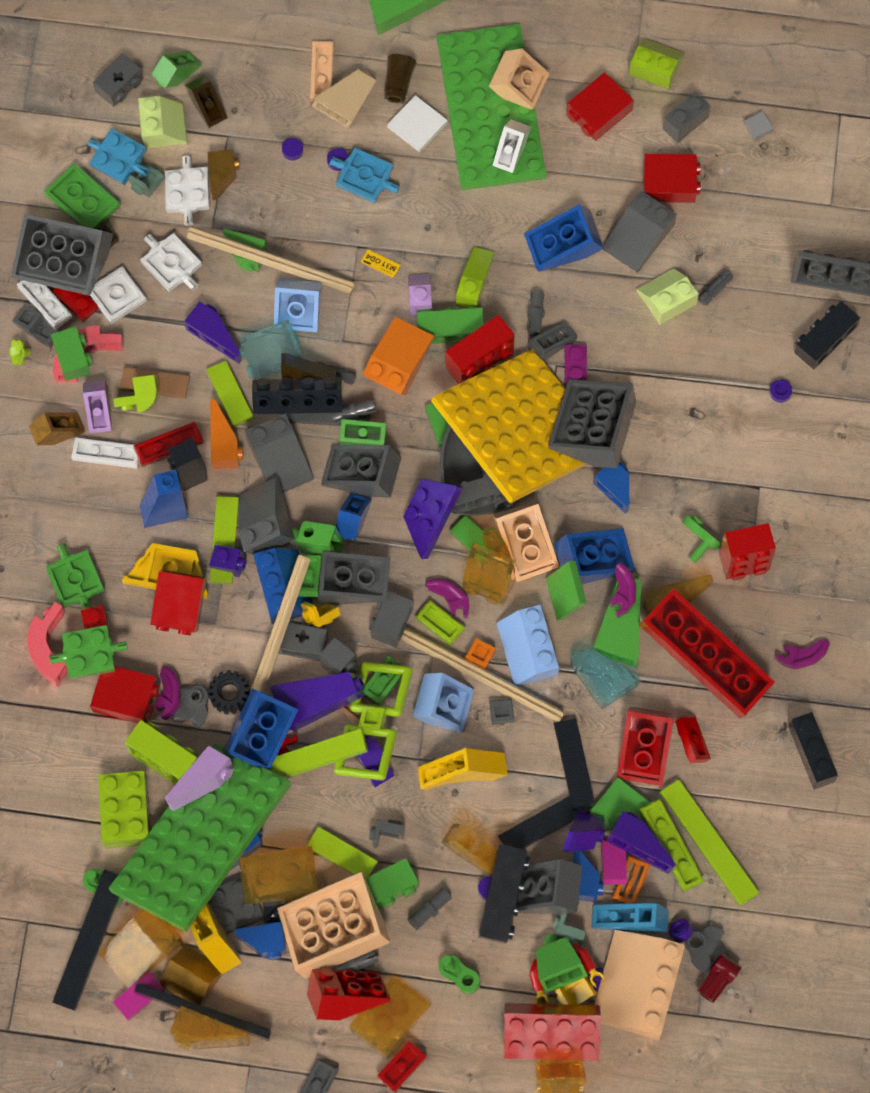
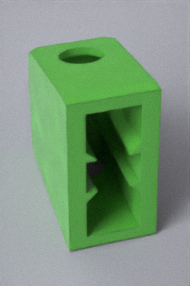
[292,521,344,556]

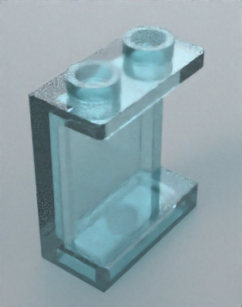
[238,320,304,380]

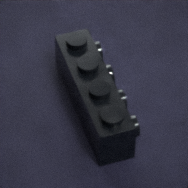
[252,377,342,414]
[478,844,530,944]

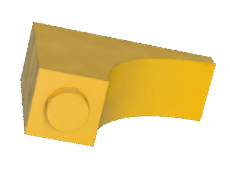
[417,748,508,790]
[190,903,242,974]

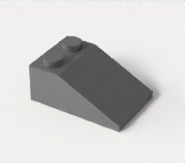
[602,191,677,273]
[245,414,314,493]
[321,445,401,497]
[238,477,295,555]
[318,551,391,604]
[516,859,582,914]

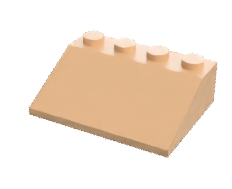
[277,872,390,979]
[594,930,685,1040]

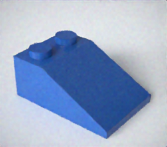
[524,204,604,272]
[554,528,635,584]

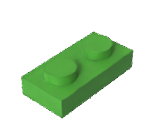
[298,555,322,597]
[364,656,402,706]

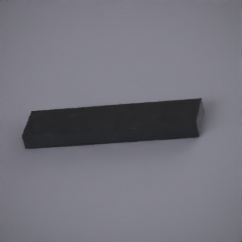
[554,719,595,810]
[498,796,590,849]

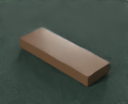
[120,367,190,399]

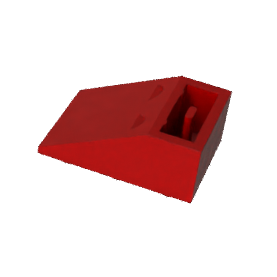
[307,969,391,1021]

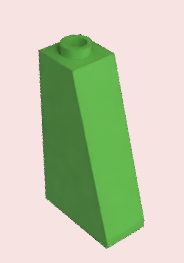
[369,0,446,35]
[593,574,641,667]

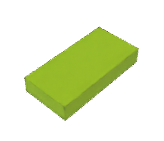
[416,600,465,646]

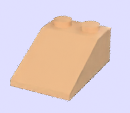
[493,501,559,582]

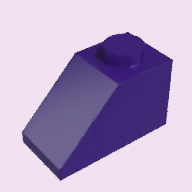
[563,810,606,852]

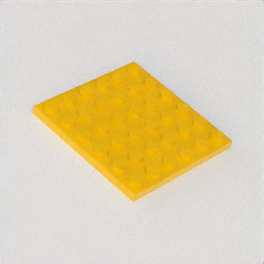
[431,349,587,504]

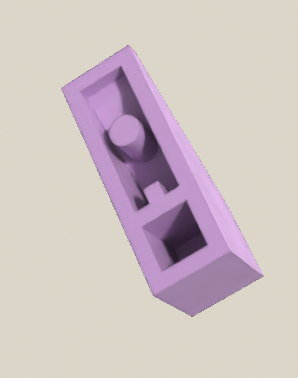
[165,746,234,811]

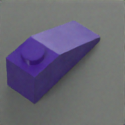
[184,301,242,364]
[607,811,676,874]

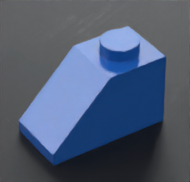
[594,462,630,514]
[336,493,372,540]
[573,851,604,902]
[234,922,287,960]

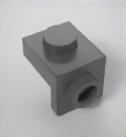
[369,819,405,848]

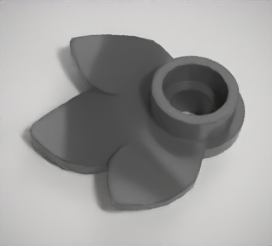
[172,685,209,729]
[684,926,729,973]

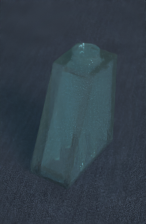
[570,648,640,710]

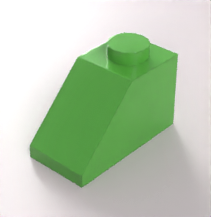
[151,51,202,88]
[223,229,267,272]

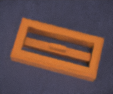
[612,856,650,904]

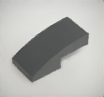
[12,304,63,348]

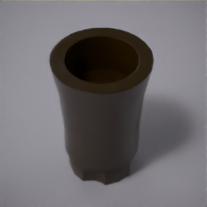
[384,54,417,104]

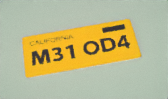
[360,249,401,278]

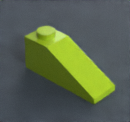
[456,247,495,308]

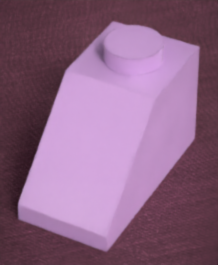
[408,274,432,317]
[83,380,112,434]

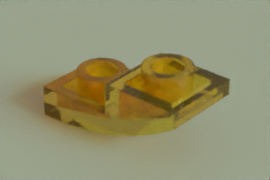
[482,527,514,572]

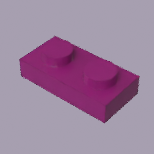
[565,345,587,389]

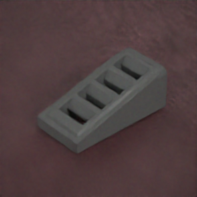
[527,321,577,361]

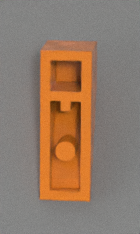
[210,399,243,469]

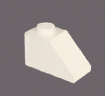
[493,119,531,173]

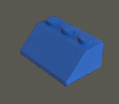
[253,548,313,624]
[223,688,298,770]

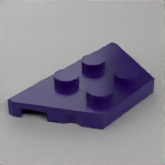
[403,479,463,559]

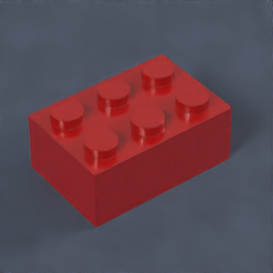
[445,315,515,384]
[719,523,776,581]

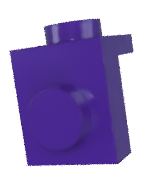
[209,545,247,577]

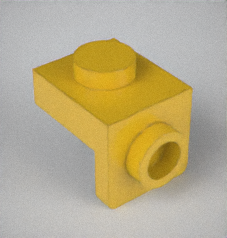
[301,602,341,627]
[555,977,597,1005]

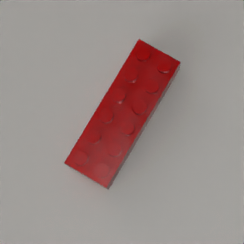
[639,588,775,718]

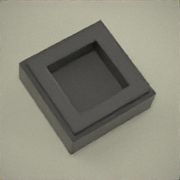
[489,699,515,725]

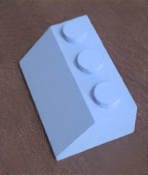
[496,605,559,686]

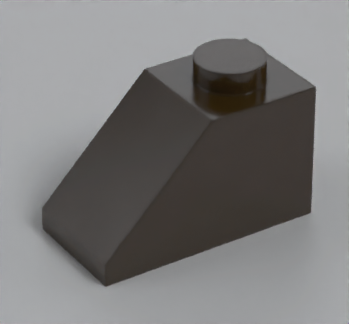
[185,76,227,128]

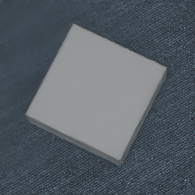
[744,112,774,141]

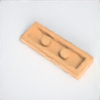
[310,41,334,102]

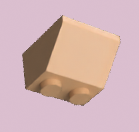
[489,49,550,109]

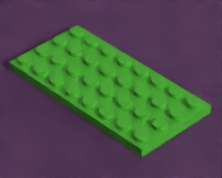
[437,24,546,191]
[109,743,291,932]

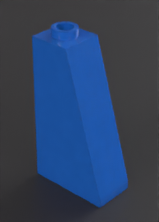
[140,470,188,528]

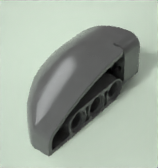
[440,425,515,516]

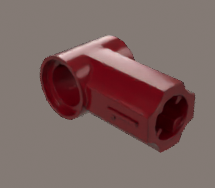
[697,953,742,1003]

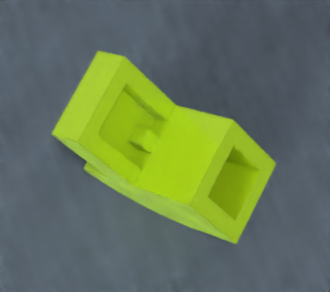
[113,374,160,413]

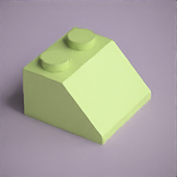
[138,96,187,148]
[636,268,698,325]

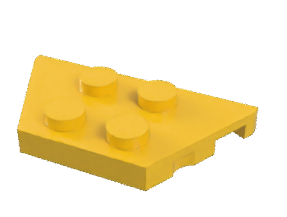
[122,543,208,599]

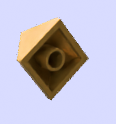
[160,945,222,1005]

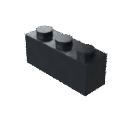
[794,301,861,370]
[167,438,207,491]
[788,712,838,789]

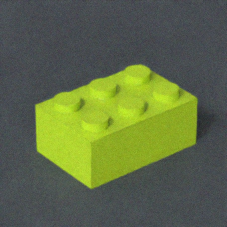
[124,720,198,785]
[98,771,150,849]

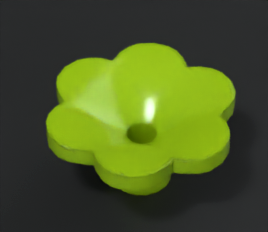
[9,339,30,366]

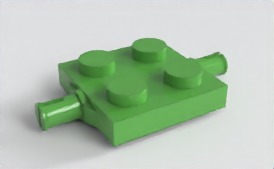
[46,543,105,609]
[49,625,128,680]

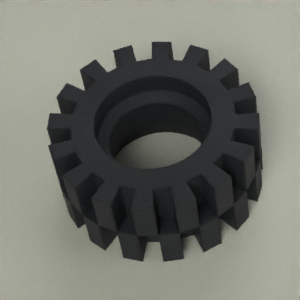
[208,670,250,715]

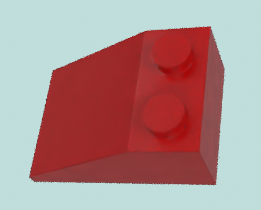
[617,706,675,786]

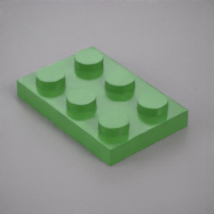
[44,163,121,229]

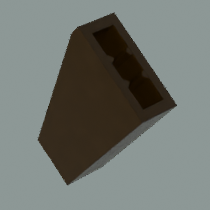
[281,353,336,379]

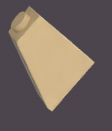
[312,69,376,128]

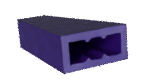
[270,672,366,732]

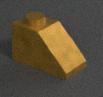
[207,149,240,200]
[29,412,85,445]

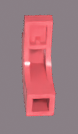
[53,326,124,382]
[27,602,68,687]

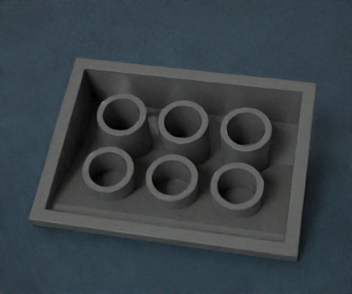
[11,214,113,295]
[791,250,870,296]
[548,379,636,469]

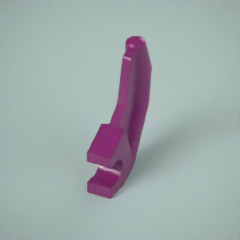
[609,563,636,618]
[425,578,470,619]
[775,640,830,670]
[154,666,180,721]

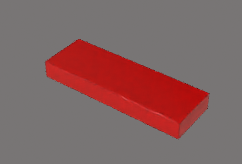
[133,421,204,467]

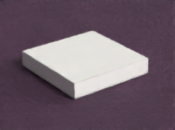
[387,95,448,153]
[89,266,147,324]

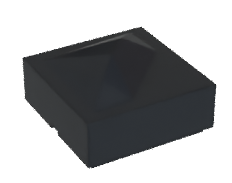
[263,901,287,924]

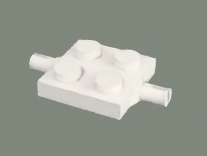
[165,156,210,226]
[140,233,202,292]

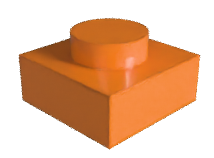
[465,638,496,669]

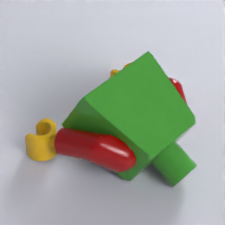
[529,934,604,1004]

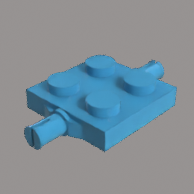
[88,128,150,185]
[330,148,400,204]

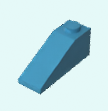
[592,903,669,933]

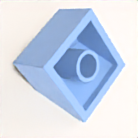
[274,278,322,332]
[413,673,474,732]

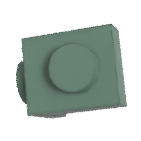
[128,164,165,198]
[553,913,586,945]

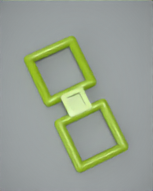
[334,662,413,780]

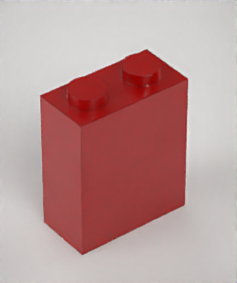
[566,72,634,141]
[643,153,701,203]
[150,570,207,636]
[90,666,160,723]

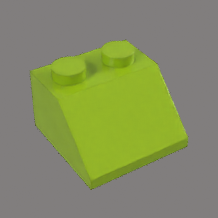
[629,38,685,90]

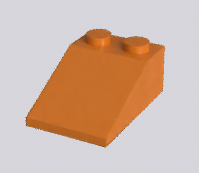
[362,317,435,396]

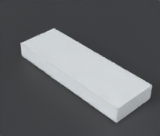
[16,280,73,330]
[71,437,139,469]

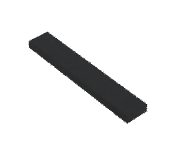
[52,869,120,1011]
[134,983,271,1042]

